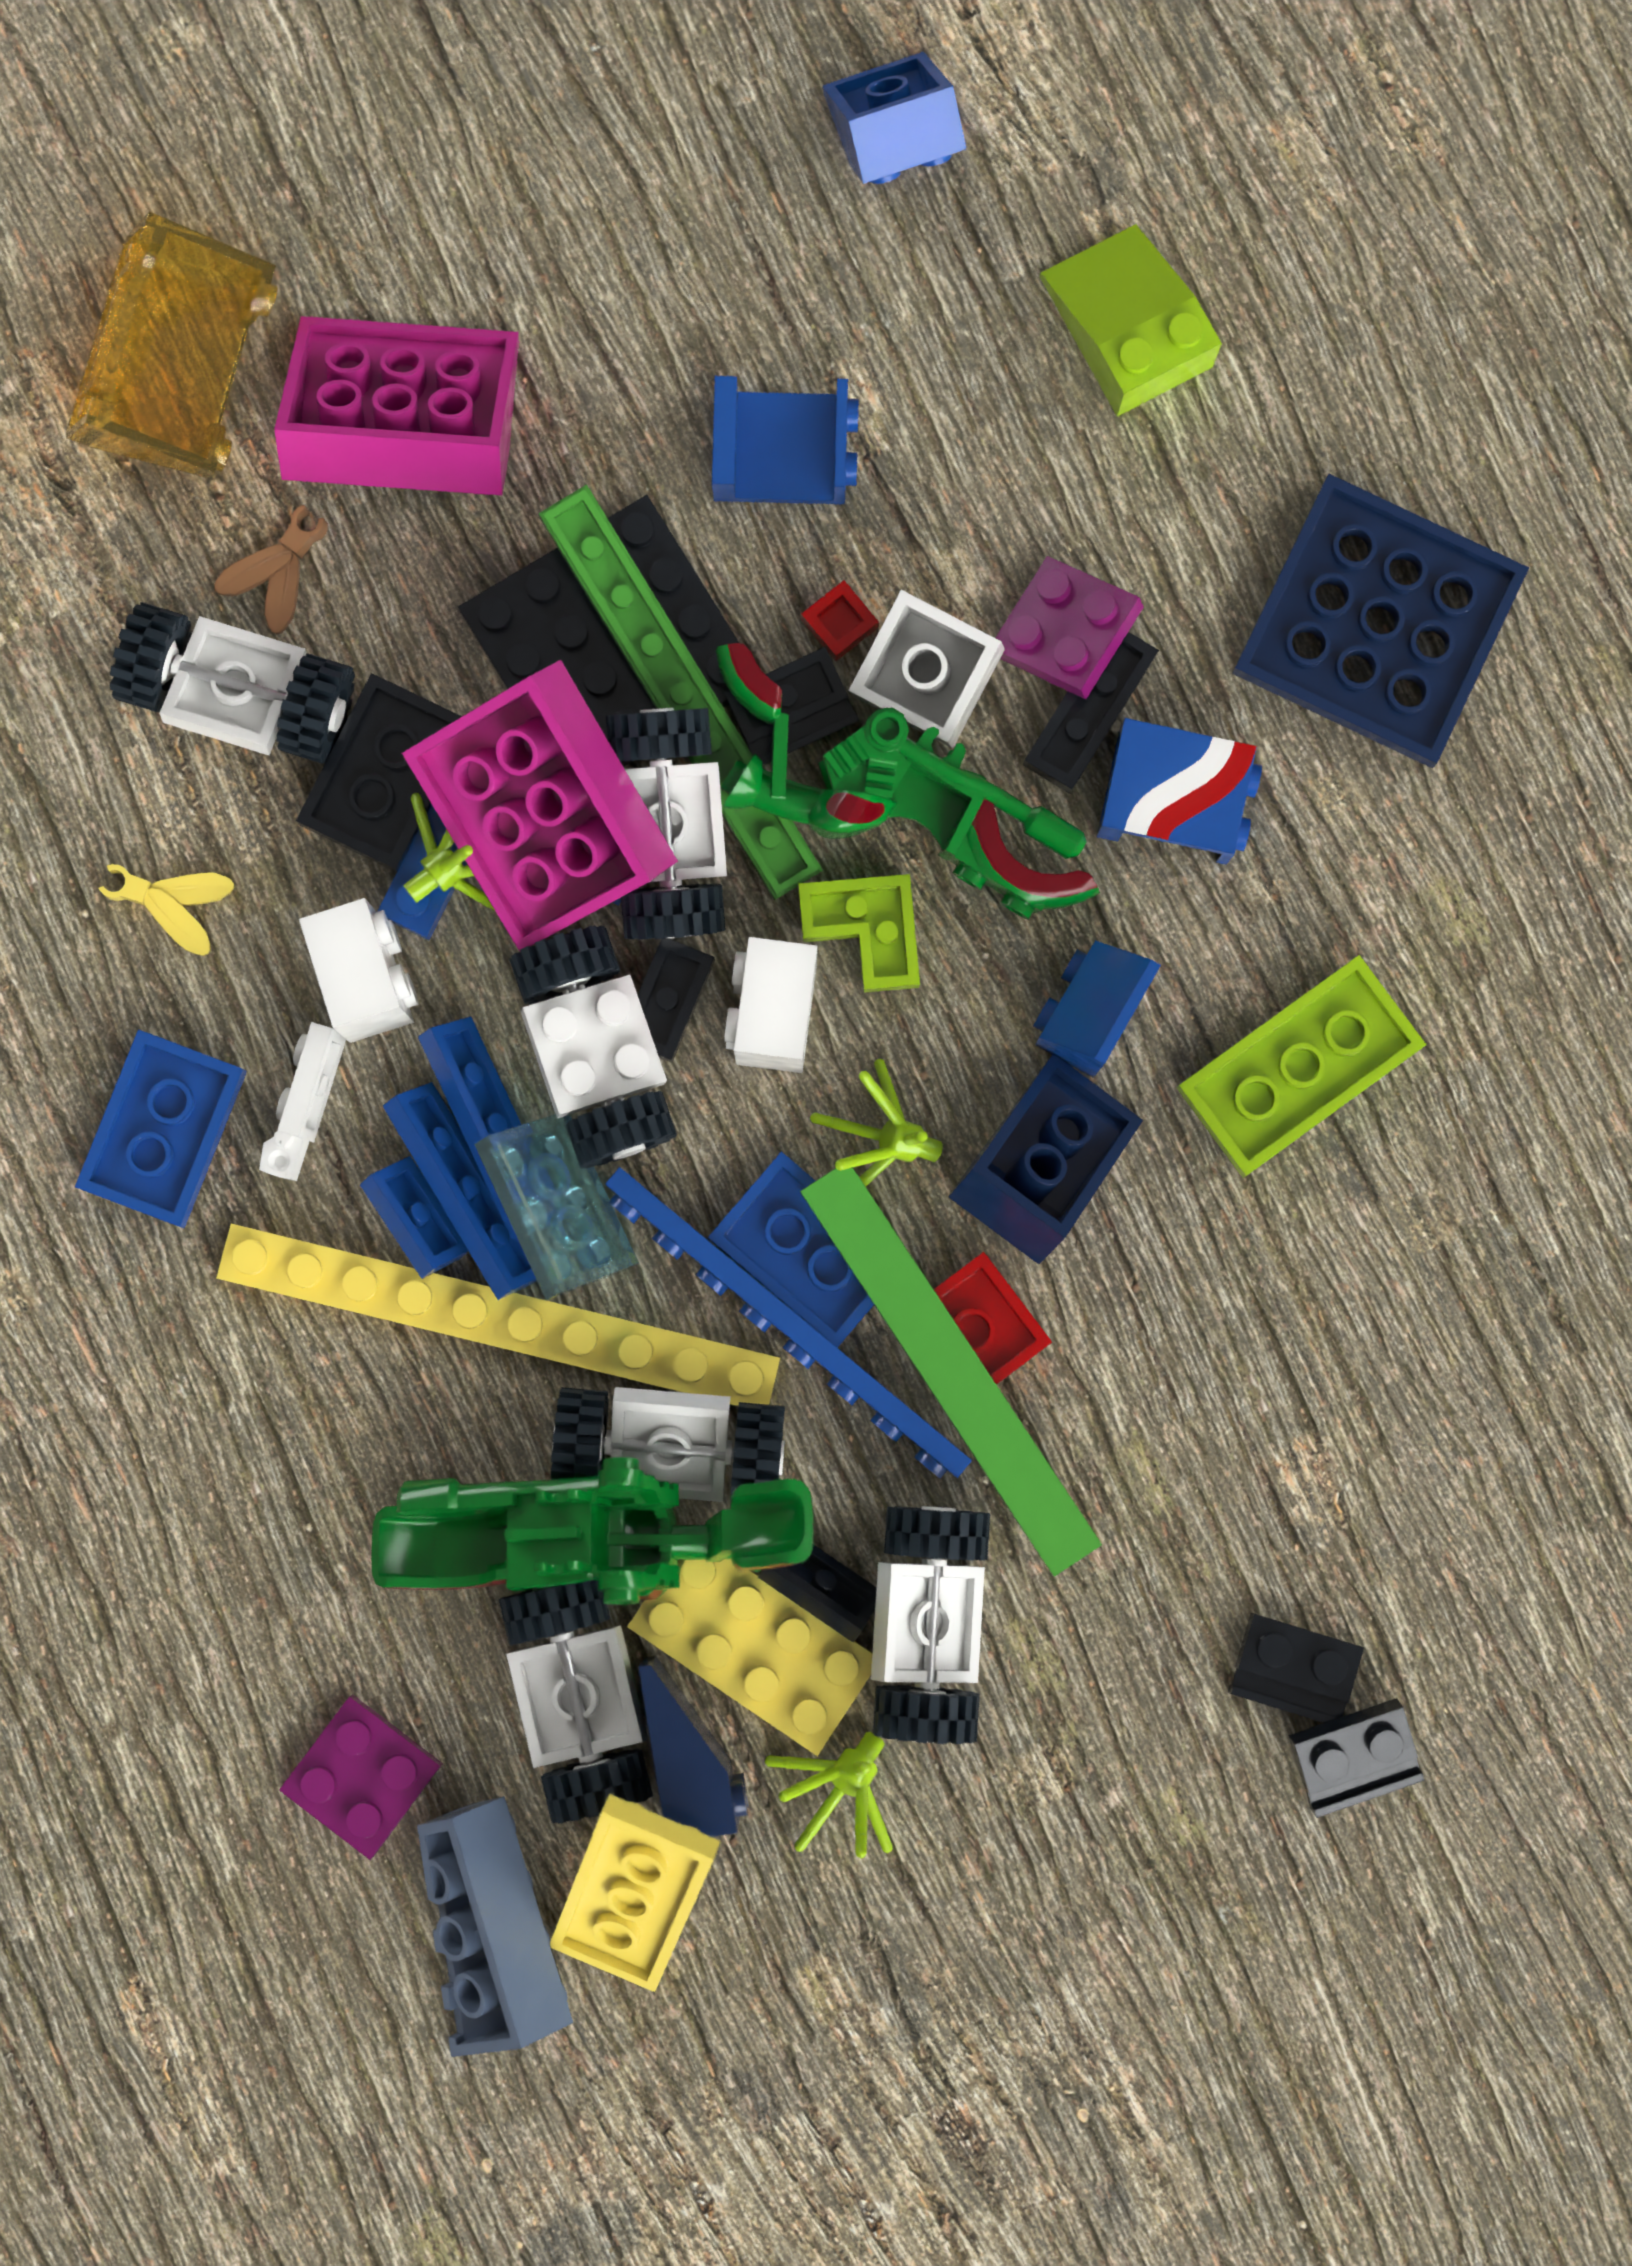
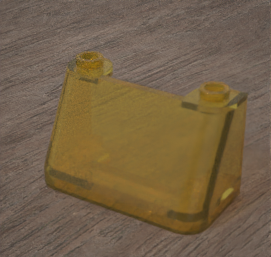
[66,212,278,478]

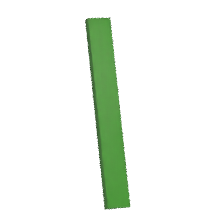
[538,484,823,900]
[800,1168,1102,1577]

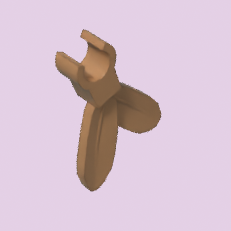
[214,504,328,634]

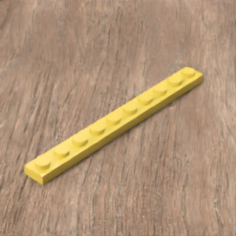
[216,1224,781,1406]

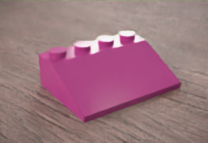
[274,316,519,496]
[402,660,678,952]

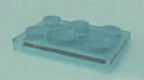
[474,1114,639,1301]

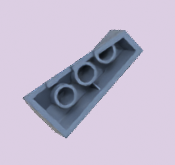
[417,1796,574,2057]

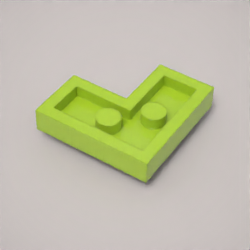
[798,874,920,993]

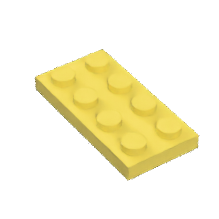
[627,1559,873,1756]
[550,1794,721,1992]

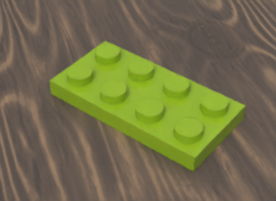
[1176,955,1427,1178]

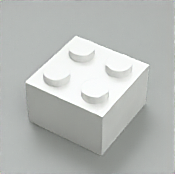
[848,590,1005,748]
[299,898,418,1043]
[724,937,818,1073]

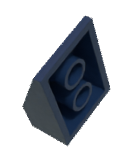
[949,1053,1143,1264]
[639,1656,749,1837]

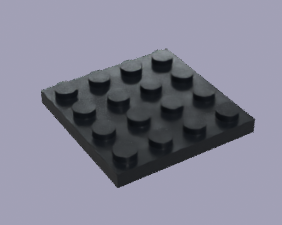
[458,495,739,767]

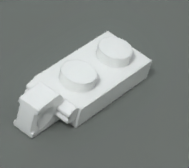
[259,1022,346,1181]

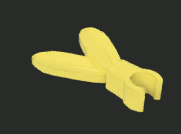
[98,864,234,956]

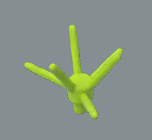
[403,793,496,912]
[810,1058,943,1187]
[764,1732,893,1858]

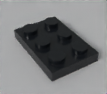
[296,673,462,872]

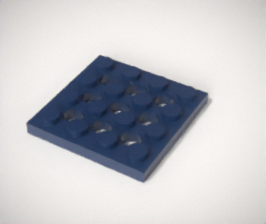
[1232,473,1529,768]

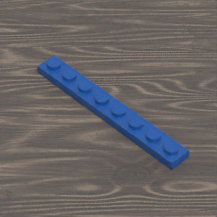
[605,1167,972,1479]

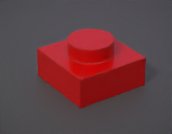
[801,580,879,662]

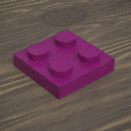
[995,556,1144,699]
[279,1694,443,1860]

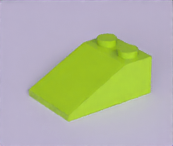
[1040,224,1222,417]

